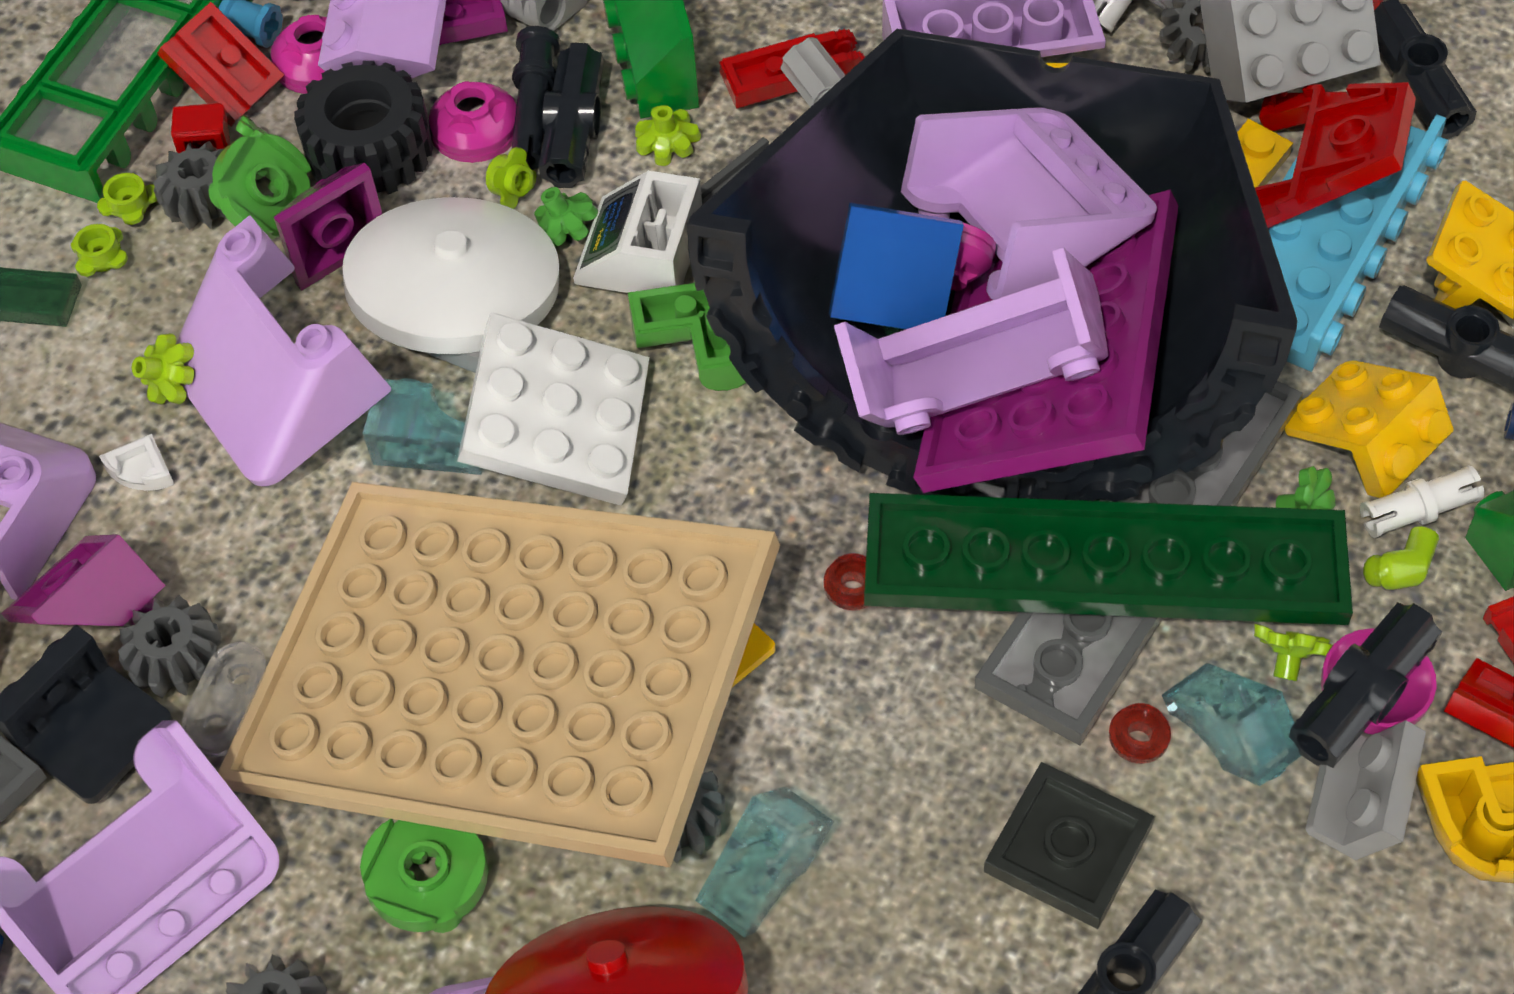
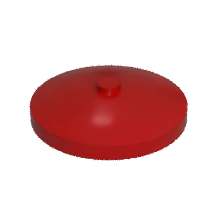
[485,906,748,994]

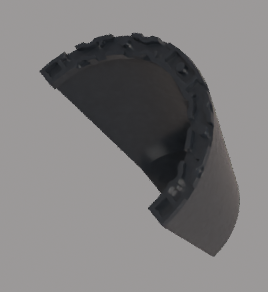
[687,29,1298,502]

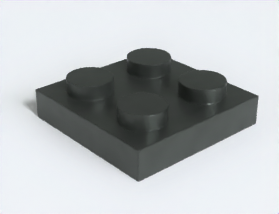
[984,762,1155,929]

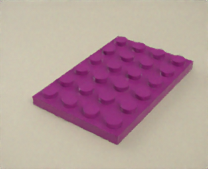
[913,190,1179,493]

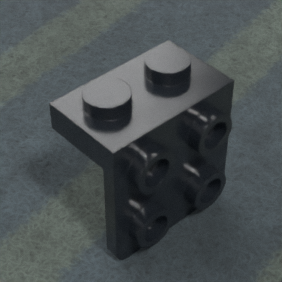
[0,624,173,804]

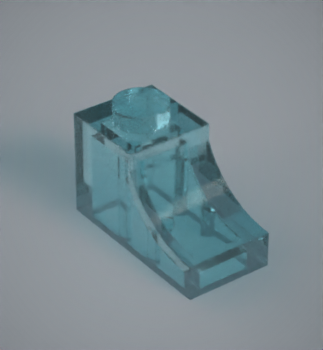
[363,378,483,475]
[1162,663,1302,786]
[695,786,834,937]

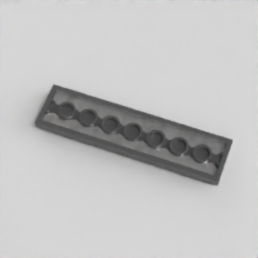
[974,381,1303,746]

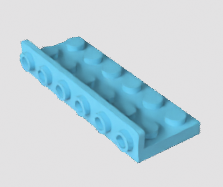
[1268,114,1449,372]

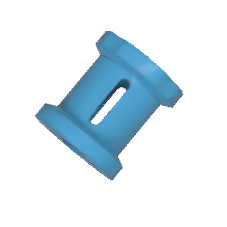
[219,0,283,48]

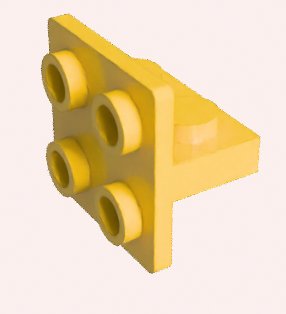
[1426,180,1514,319]

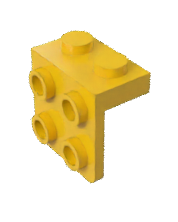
[1284,360,1454,498]

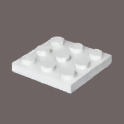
[457,312,650,506]

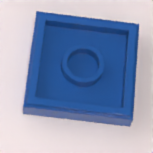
[829,202,964,329]

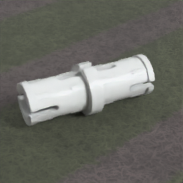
[1360,465,1484,538]

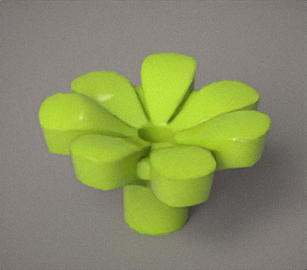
[635,105,701,166]
[131,333,194,405]
[1254,624,1333,681]

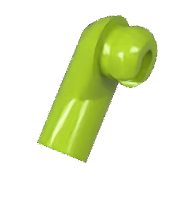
[1363,526,1439,590]

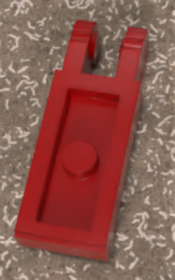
[719,28,865,109]

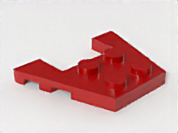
[1255,82,1416,228]

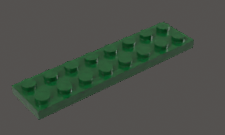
[864,493,1353,625]

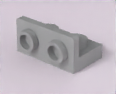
[1306,720,1426,860]

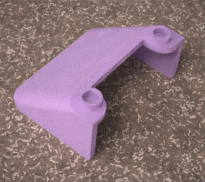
[901,108,1157,300]
[176,215,391,486]
[0,720,279,994]

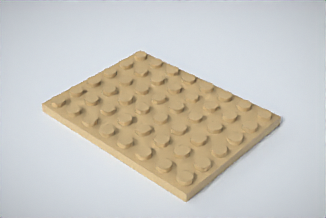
[218,482,780,868]

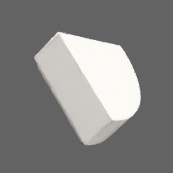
[99,434,175,491]

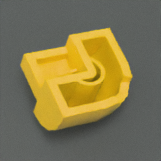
[1416,756,1514,883]

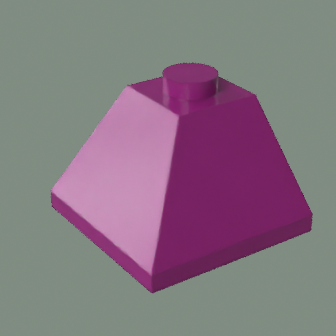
[274,163,383,291]
[1,534,166,626]

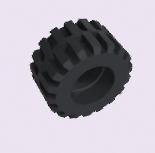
[294,61,433,195]

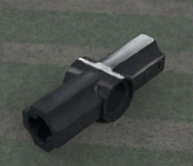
[1374,0,1477,139]
[539,43,604,188]
[1379,285,1514,391]
[1288,602,1442,768]
[1078,889,1202,994]

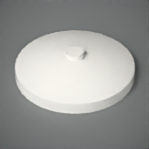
[343,197,559,354]

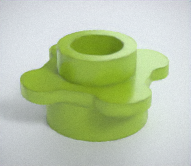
[486,147,537,209]
[97,173,157,225]
[71,224,128,277]

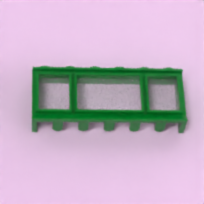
[0,0,253,203]

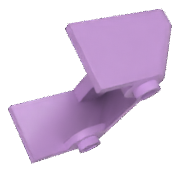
[834,247,1108,435]
[0,423,96,600]

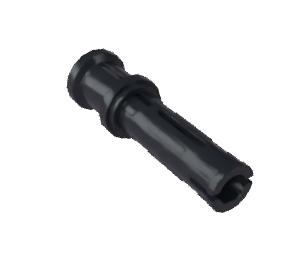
[512,26,561,170]

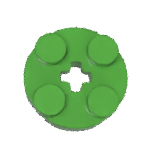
[208,133,311,240]
[360,819,489,933]

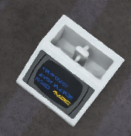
[574,170,702,293]

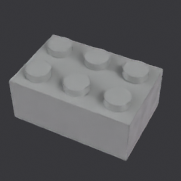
[1200,0,1381,103]

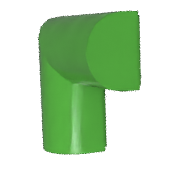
[628,283,746,391]

